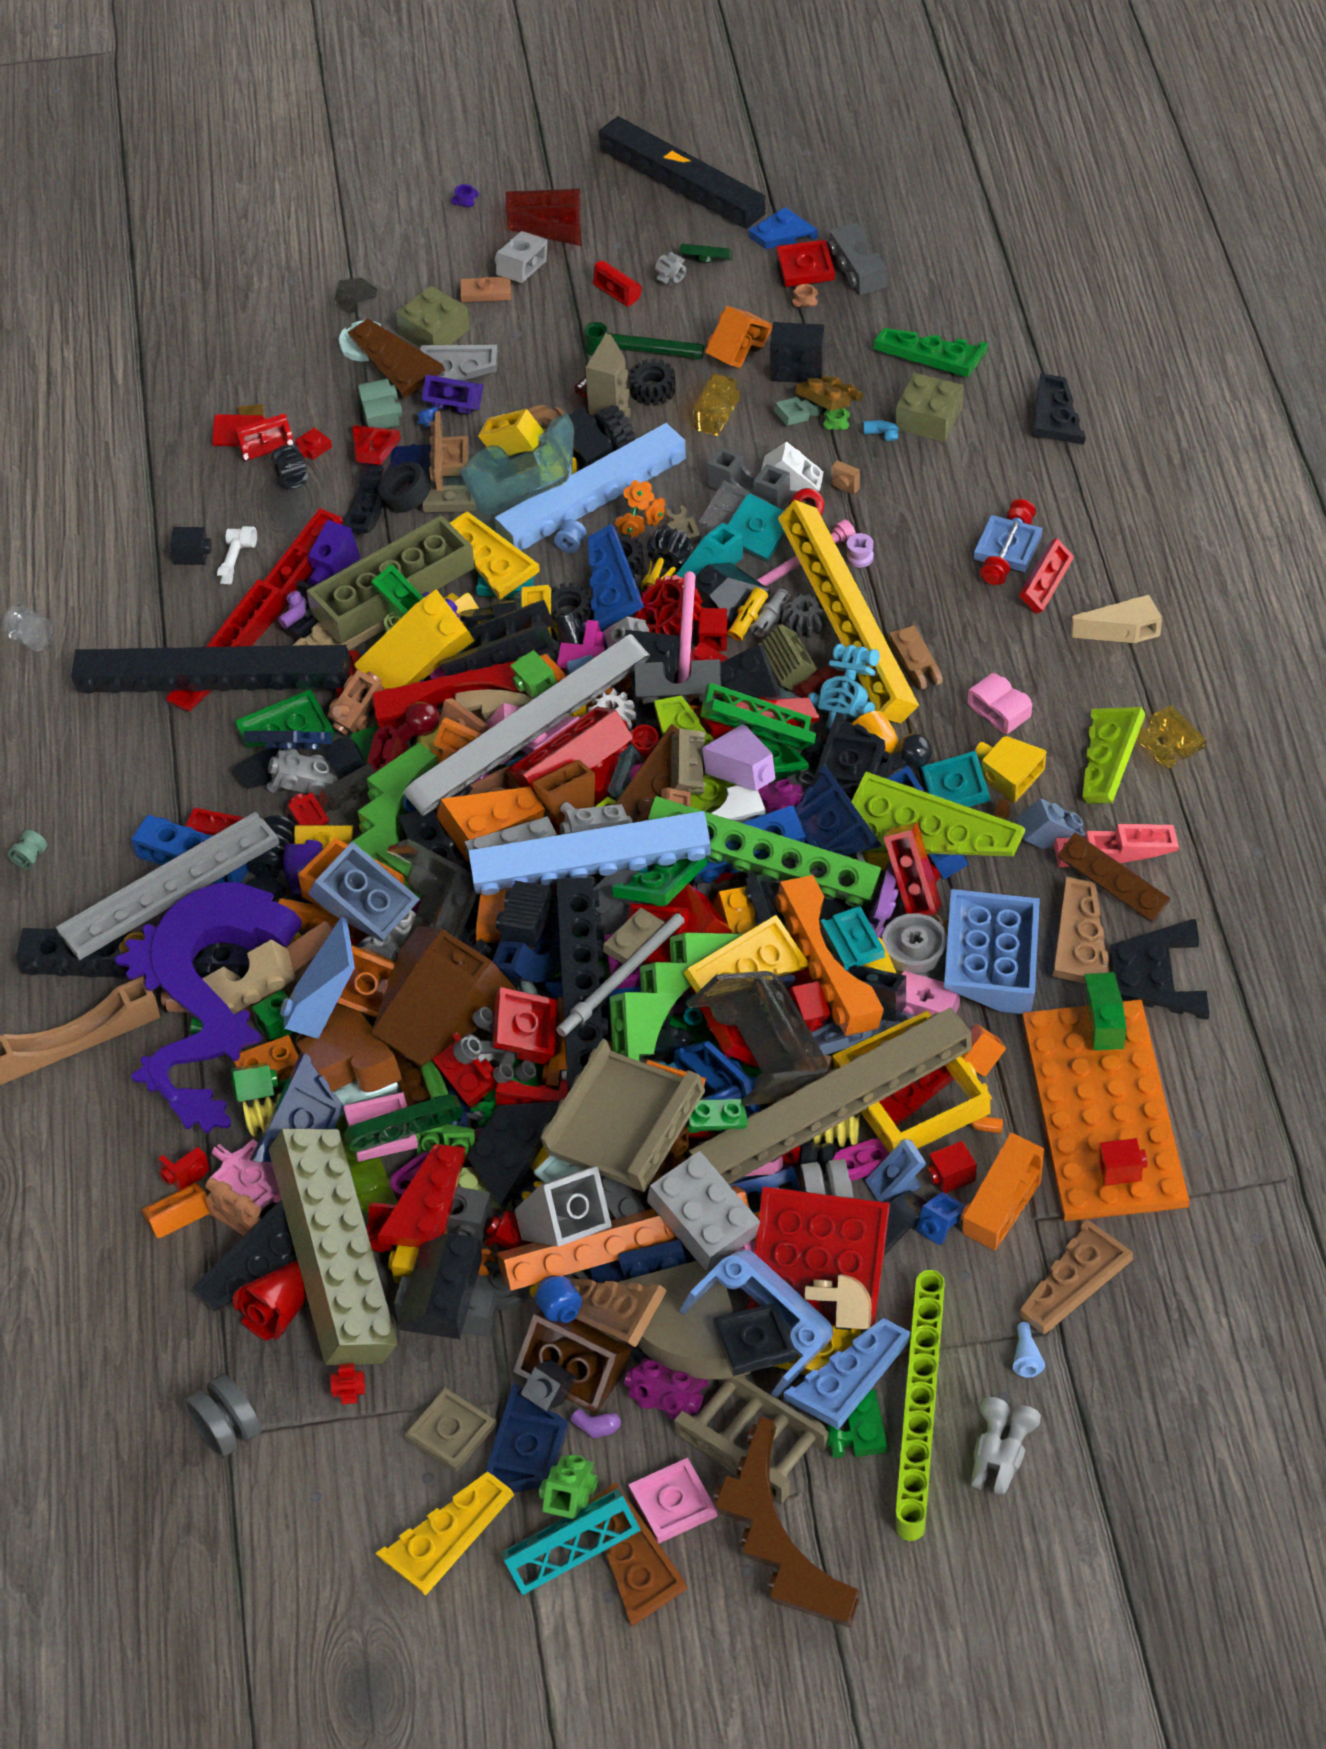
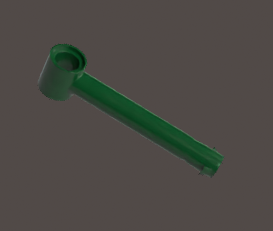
[585,322,704,360]

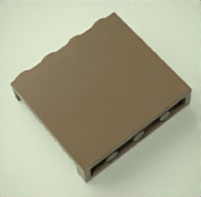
[541,1039,705,1192]

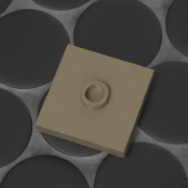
[404,1388,497,1473]

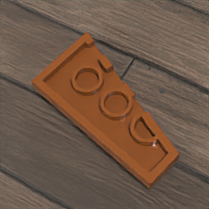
[588,1482,688,1627]

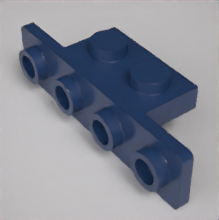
[590,1240,697,1283]

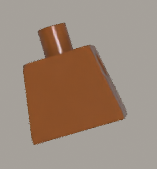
[532,759,595,828]

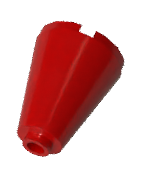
[233,1260,308,1341]

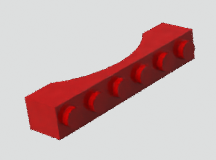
[373,661,528,729]

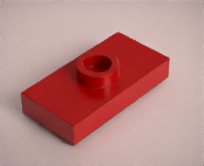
[185,807,244,835]

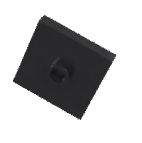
[713,1303,796,1376]

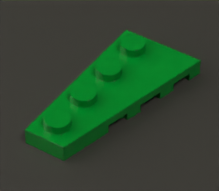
[873,328,988,377]

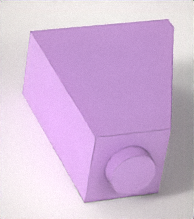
[702,725,775,791]

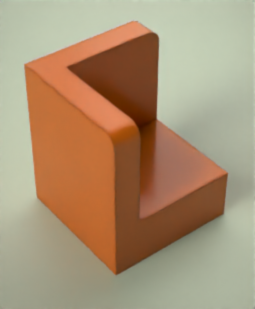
[962,1023,1006,1076]

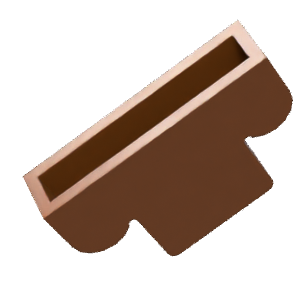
[297,1004,402,1092]

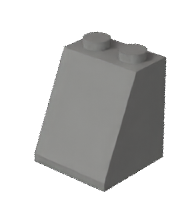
[515,1166,612,1247]

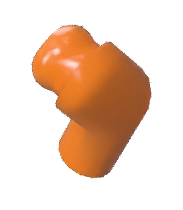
[970,1116,1004,1134]

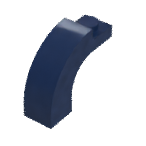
[492,912,561,982]

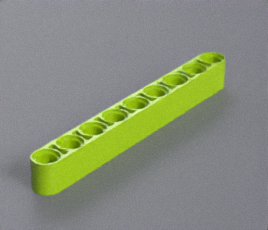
[895,1270,945,1541]

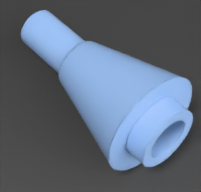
[1013,1322,1045,1378]

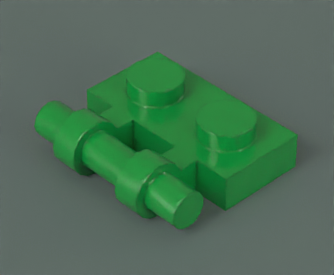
[823,1389,887,1458]

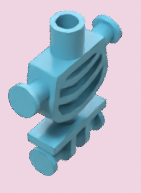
[808,644,880,731]

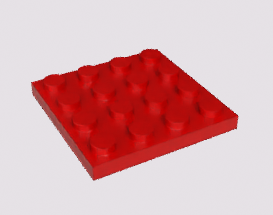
[748,1187,890,1330]

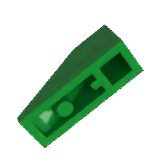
[1084,972,1126,1051]

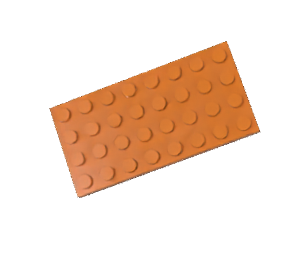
[1022,1000,1189,1222]

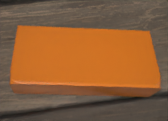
[141,1183,210,1238]

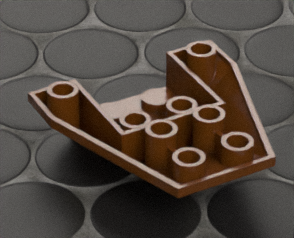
[372,926,517,1067]

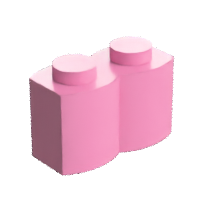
[967,673,1033,734]

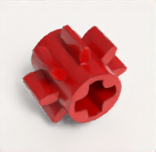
[331,1363,366,1405]

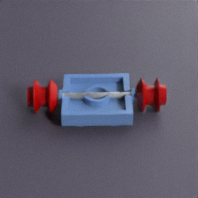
[974,499,1043,585]

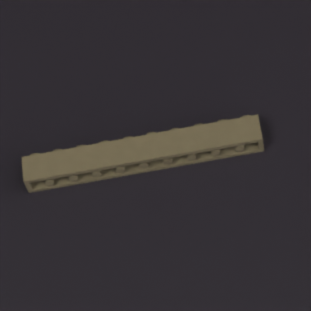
[689,1007,972,1184]

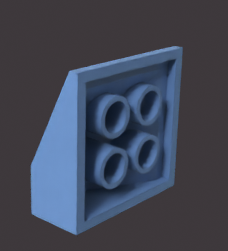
[280,917,355,1039]

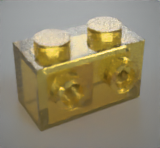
[693,373,740,436]

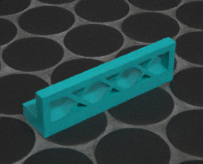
[501,1488,641,1595]

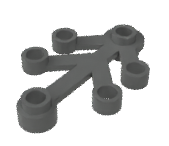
[453,1007,536,1083]

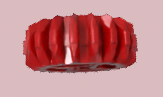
[633,574,703,636]

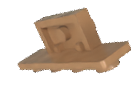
[430,411,469,491]

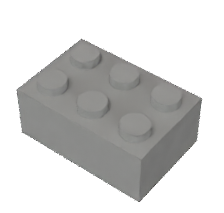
[647,1151,760,1272]

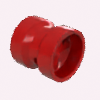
[630,725,659,763]

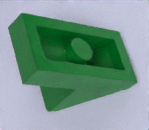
[370,564,424,618]

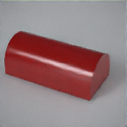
[593,260,642,307]

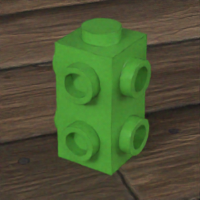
[539,1455,598,1519]

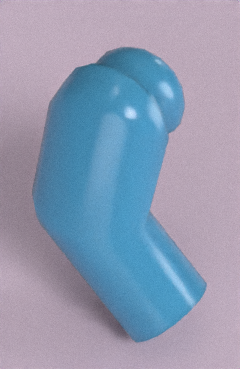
[863,420,899,441]

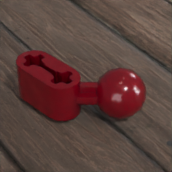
[367,701,440,774]

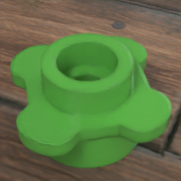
[823,408,850,430]

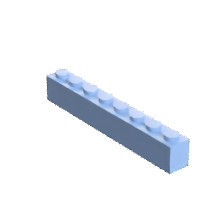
[495,423,686,550]
[468,811,711,895]

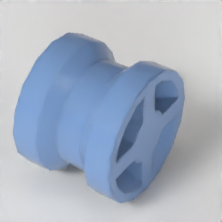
[554,519,587,553]

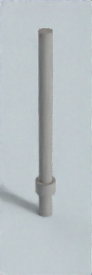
[556,913,684,1037]

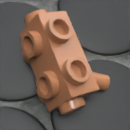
[327,670,384,736]

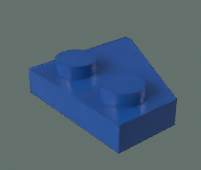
[749,207,818,249]

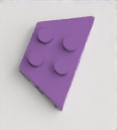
[867,862,899,938]

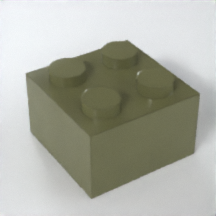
[396,286,470,348]
[896,373,963,442]

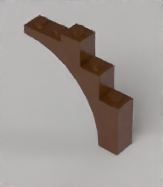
[713,1416,861,1628]

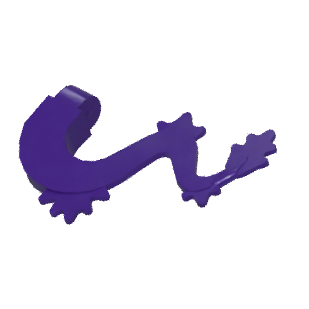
[115,882,302,1133]

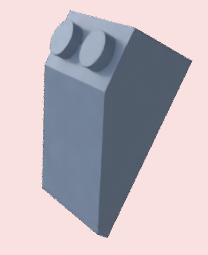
[308,841,420,942]

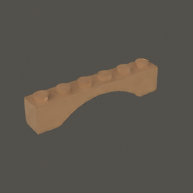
[0,976,161,1085]

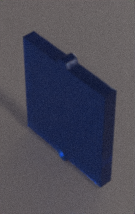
[391,444,431,483]

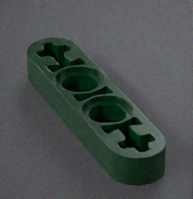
[344,1094,463,1152]

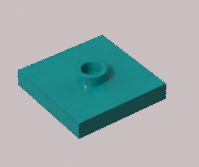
[728,493,786,562]
[921,751,991,807]

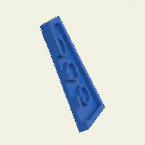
[588,524,644,631]

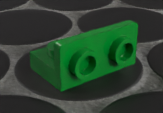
[684,1099,748,1133]

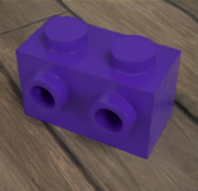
[422,374,484,414]

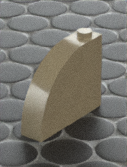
[617,1261,750,1379]

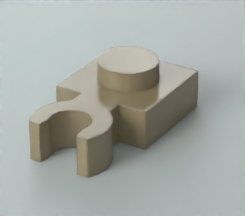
[666,505,701,545]

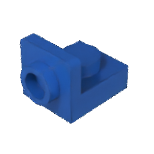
[916,1192,966,1245]

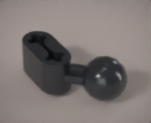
[877,733,932,779]

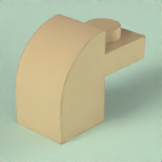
[805,1274,872,1329]

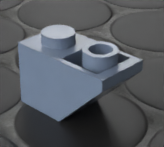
[1016,798,1085,849]

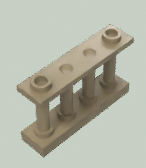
[675,1375,828,1504]

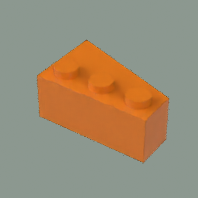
[437,787,545,861]
[960,1132,1044,1251]

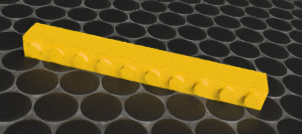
[778,500,919,724]

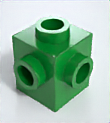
[252,990,294,1042]

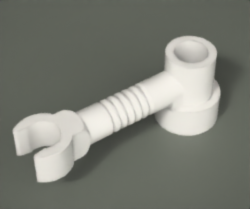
[217,526,257,584]

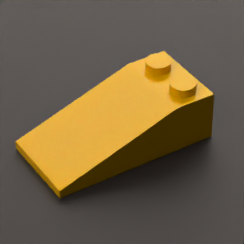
[354,589,475,689]

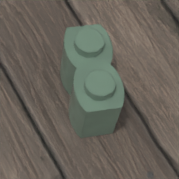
[358,378,403,429]

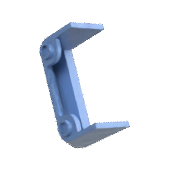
[679,1250,833,1398]

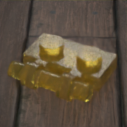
[1137,705,1207,768]

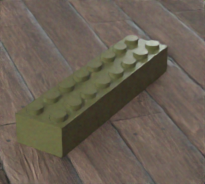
[269,1129,398,1365]

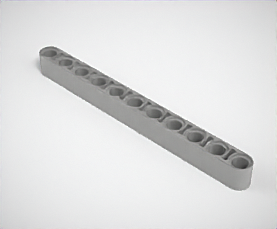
[403,634,650,816]

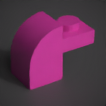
[557,620,605,675]

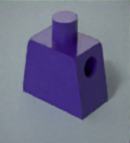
[308,520,361,587]

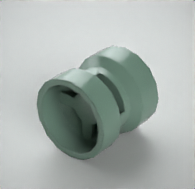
[8,829,48,870]

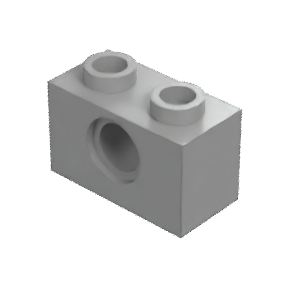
[495,231,547,283]

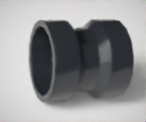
[801,1141,835,1174]

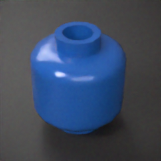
[535,1276,582,1323]

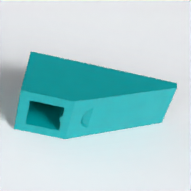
[676,523,743,578]

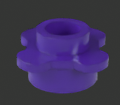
[451,184,479,207]

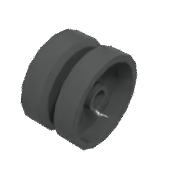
[183,1373,262,1459]

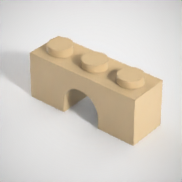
[203,939,296,1014]

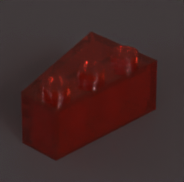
[506,189,582,246]

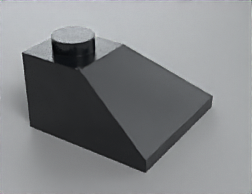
[695,563,771,626]

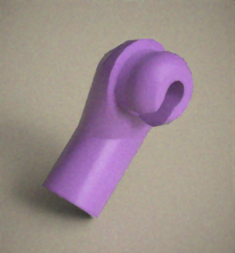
[278,591,306,629]

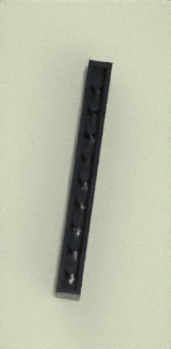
[71,645,351,694]

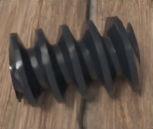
[247,815,295,878]

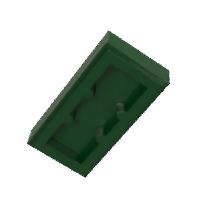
[680,244,733,263]

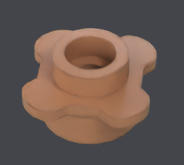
[792,284,818,307]

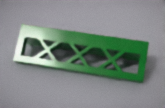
[700,683,816,750]

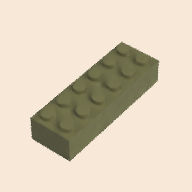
[307,515,475,644]

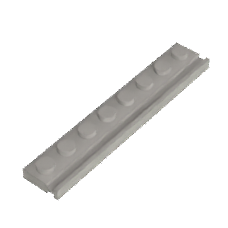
[56,812,280,960]

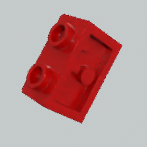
[432,1032,498,1107]

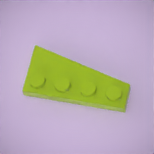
[1083,707,1146,804]

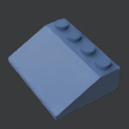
[944,889,1040,1014]

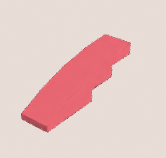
[1054,824,1179,868]

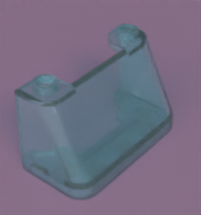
[460,413,575,514]

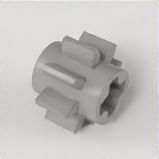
[655,252,686,285]

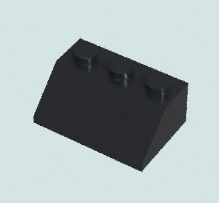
[397,1233,483,1340]

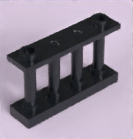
[441,599,555,676]

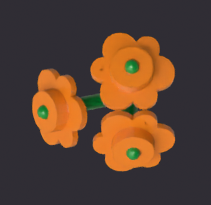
[615,480,665,538]

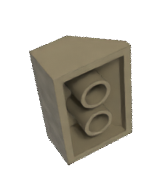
[585,334,631,419]

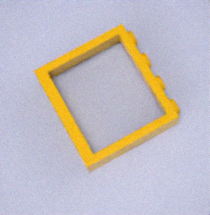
[832,1010,992,1154]

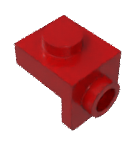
[158,1146,210,1190]
[366,1203,396,1252]
[484,1210,532,1250]

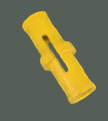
[727,587,768,642]

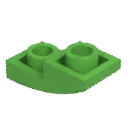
[416,1124,476,1160]

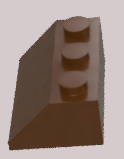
[513,1311,632,1413]

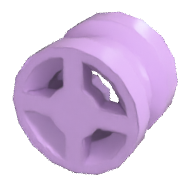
[847,533,874,568]

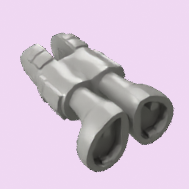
[971,1397,1041,1495]

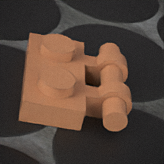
[205,1178,262,1236]

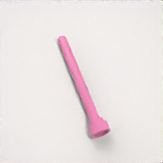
[757,519,856,586]
[677,571,695,704]

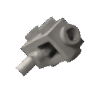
[267,748,338,798]
[560,802,632,835]

